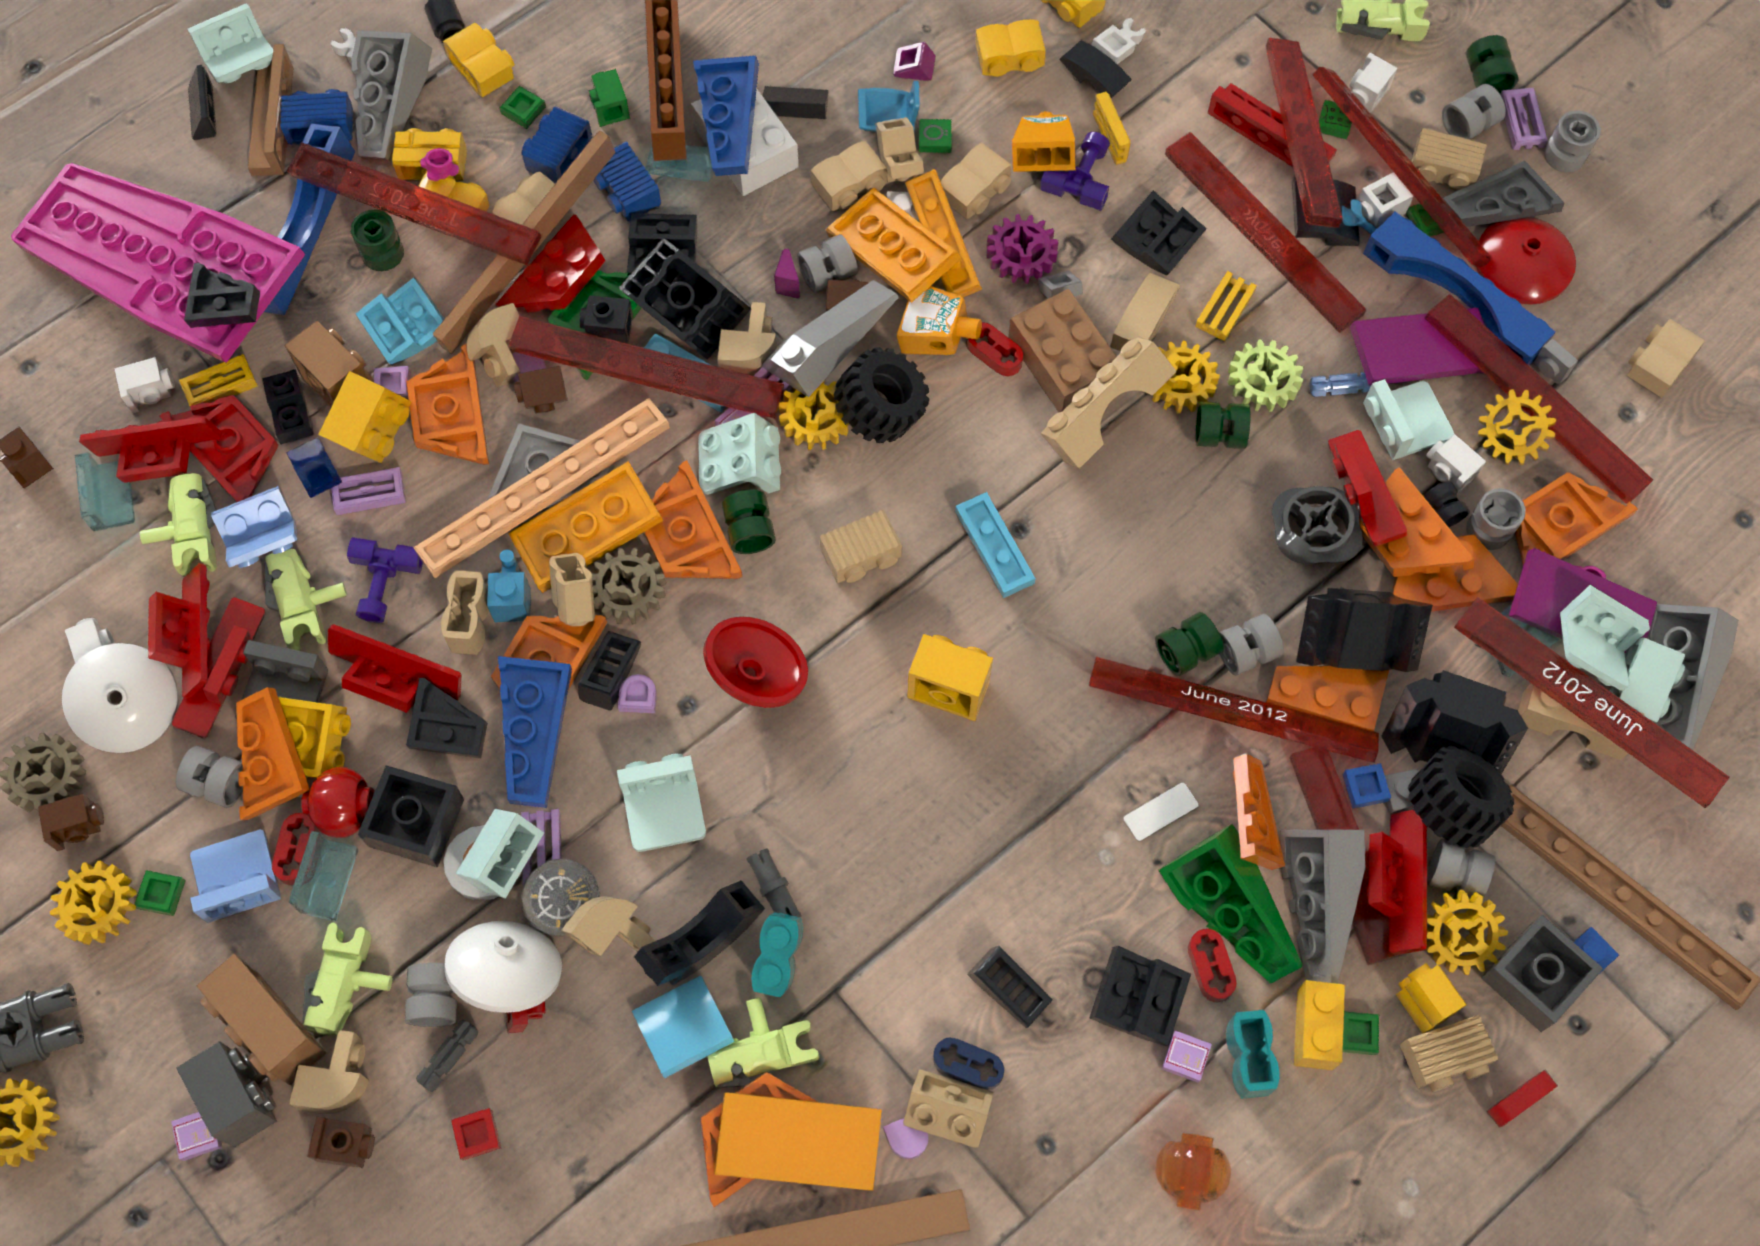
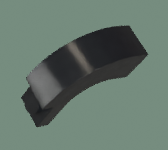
[634,880,765,986]

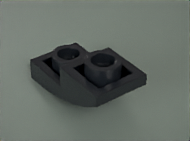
[1059,40,1132,98]
[262,369,314,445]

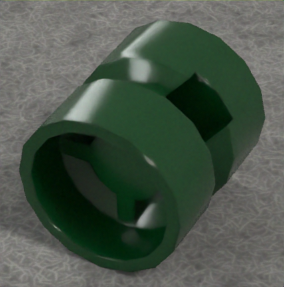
[1465,35,1519,94]
[351,209,404,271]
[1195,401,1251,449]
[722,490,776,554]
[1155,612,1224,676]

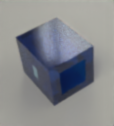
[286,437,343,498]

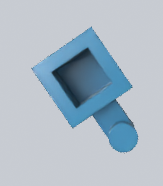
[487,549,531,623]

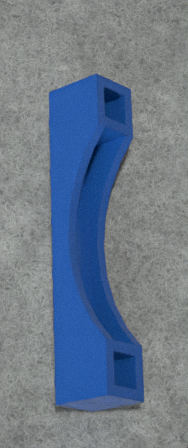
[264,124,355,315]
[1363,211,1556,374]

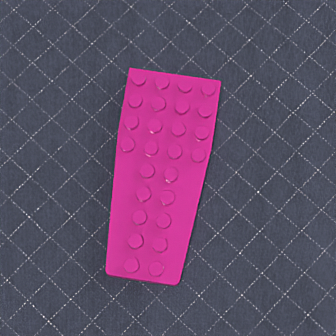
[11,163,305,363]

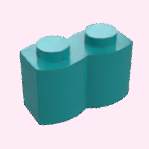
[751,912,803,997]
[1226,1010,1280,1099]

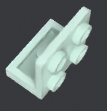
[188,3,273,83]
[1363,379,1454,460]
[698,413,781,495]
[1560,585,1650,691]
[617,754,706,852]

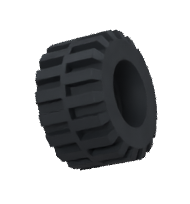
[834,347,930,443]
[1408,746,1515,848]

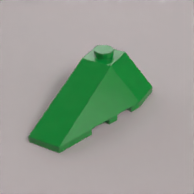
[1158,824,1303,984]

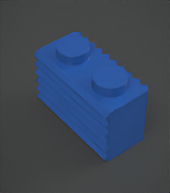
[280,89,353,145]
[521,106,592,183]
[593,142,661,221]

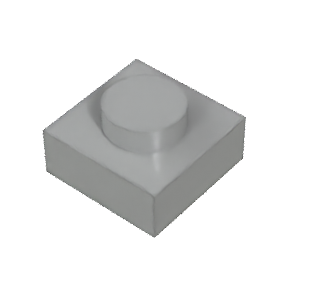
[1038,271,1083,299]
[1533,338,1578,385]
[1385,769,1419,814]

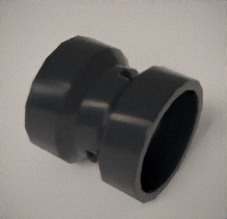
[1423,481,1470,527]

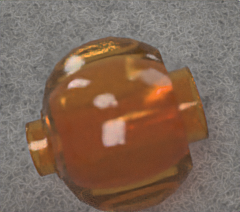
[1155,1133,1231,1211]

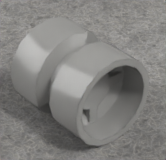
[1442,84,1506,139]
[1544,110,1601,173]
[797,234,858,293]
[1466,488,1526,550]
[1219,614,1284,675]
[176,746,243,808]
[1427,839,1495,898]
[405,963,457,1027]

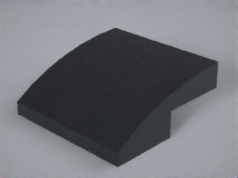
[1292,174,1360,246]
[1111,190,1207,276]
[627,213,697,276]
[1089,946,1191,1046]

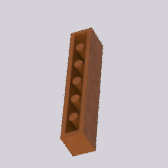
[645,0,687,161]

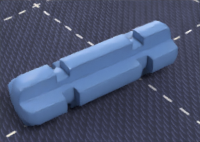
[1309,372,1371,397]

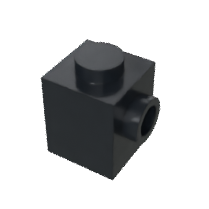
[580,296,633,346]

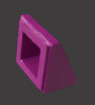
[893,42,936,81]
[774,248,800,298]

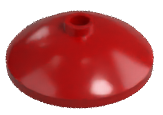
[1475,217,1576,304]
[703,616,808,708]

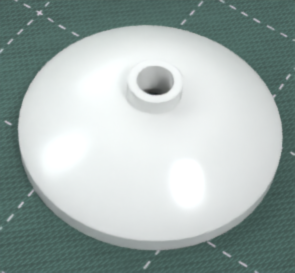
[62,643,178,753]
[444,921,562,1013]

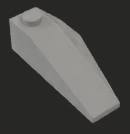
[351,30,432,160]
[762,280,899,397]
[1647,604,1739,750]
[1280,829,1366,984]

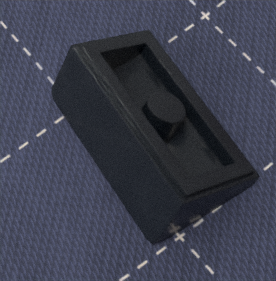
[188,65,217,140]
[762,86,829,119]

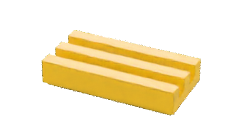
[1093,92,1131,165]
[1195,271,1257,341]
[179,354,258,406]

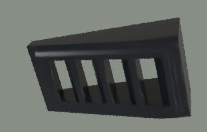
[578,631,641,711]
[967,946,1053,1028]

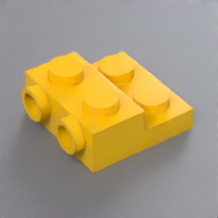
[278,697,351,778]

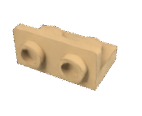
[903,1069,994,1148]

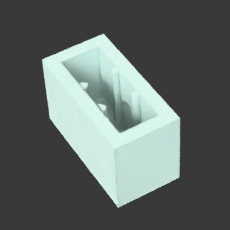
[1606,638,1685,722]
[455,809,544,898]

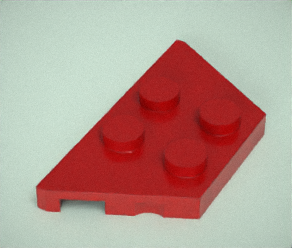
[495,214,606,312]
[159,395,279,502]

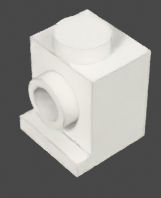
[1348,53,1397,113]
[1358,172,1414,227]
[115,357,175,414]
[1426,434,1486,495]
[65,618,115,663]

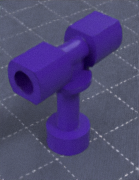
[1040,132,1110,211]
[347,537,423,623]

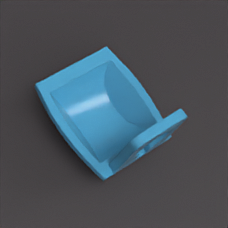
[858,81,920,132]

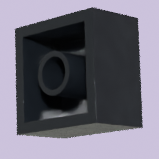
[358,765,464,868]

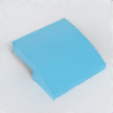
[356,277,445,365]
[632,975,734,1079]

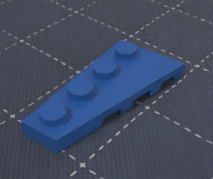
[693,55,759,176]
[498,656,572,808]

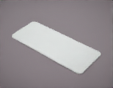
[1124,783,1198,841]

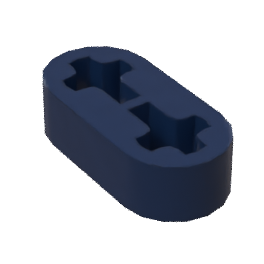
[933,1037,1004,1090]

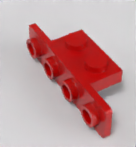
[79,416,222,483]
[1328,430,1407,546]
[148,563,210,699]
[172,597,266,738]
[328,624,462,713]
[1366,809,1427,955]

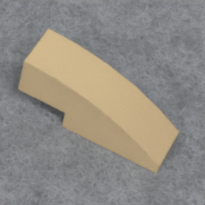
[1110,273,1180,351]

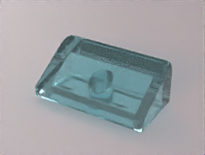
[645,145,715,182]

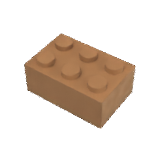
[1008,289,1117,412]
[196,953,326,1085]

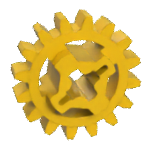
[1152,341,1220,413]
[779,381,849,450]
[1478,389,1556,465]
[50,861,137,945]
[1425,890,1508,975]
[0,1078,60,1167]

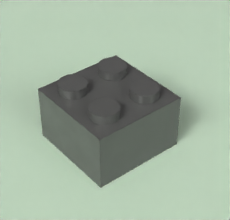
[1481,915,1603,1032]
[176,1041,277,1147]

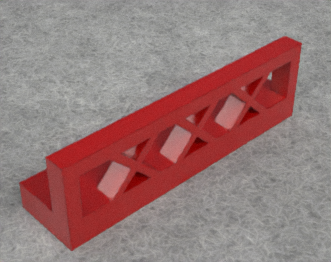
[1208,83,1337,176]

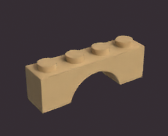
[1041,337,1177,469]

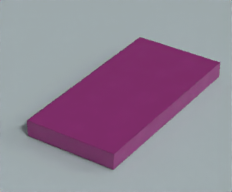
[1350,308,1499,386]
[1509,548,1657,653]

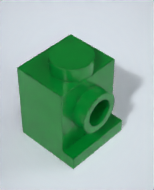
[588,69,630,127]

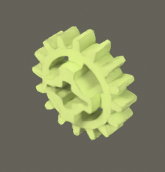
[1228,339,1303,412]

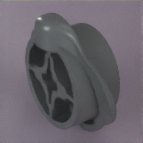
[1272,486,1363,564]

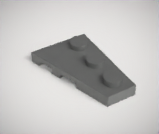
[1441,161,1565,228]

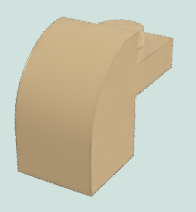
[875,117,924,182]
[717,302,777,378]
[467,303,528,388]
[561,897,656,957]
[289,1030,369,1114]

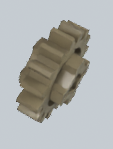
[592,548,666,625]
[0,732,86,813]

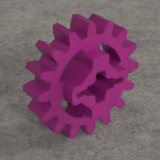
[986,214,1059,284]

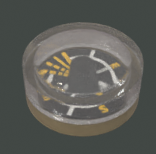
[521,859,600,936]

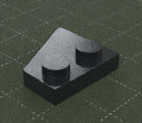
[184,263,260,328]
[406,678,488,759]

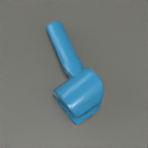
[1342,199,1377,234]

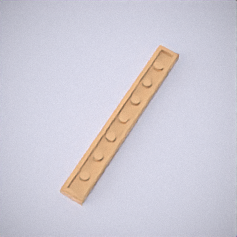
[413,398,670,578]

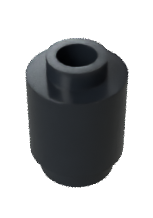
[424,0,465,43]

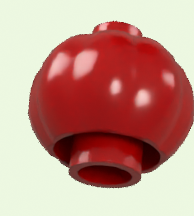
[301,767,375,838]

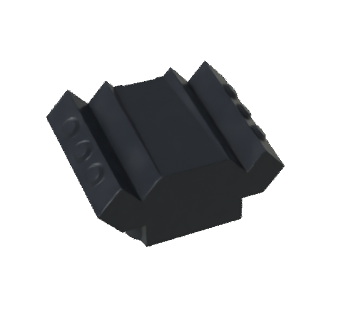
[619,238,751,360]
[1296,588,1433,673]
[1381,670,1528,775]

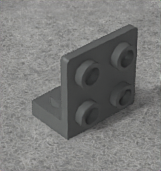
[235,640,329,720]

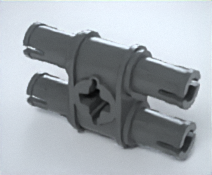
[0,983,84,1073]

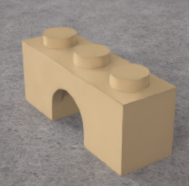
[1518,677,1644,760]

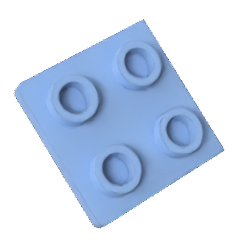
[211,486,297,568]
[190,829,281,923]

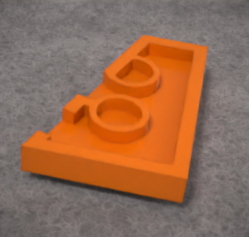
[1266,666,1390,735]
[236,687,310,820]
[1233,754,1285,870]

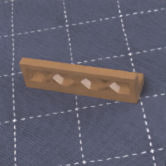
[248,44,294,176]

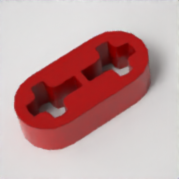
[966,322,1023,376]
[272,813,319,886]
[1188,929,1237,1003]
[1487,1069,1558,1128]

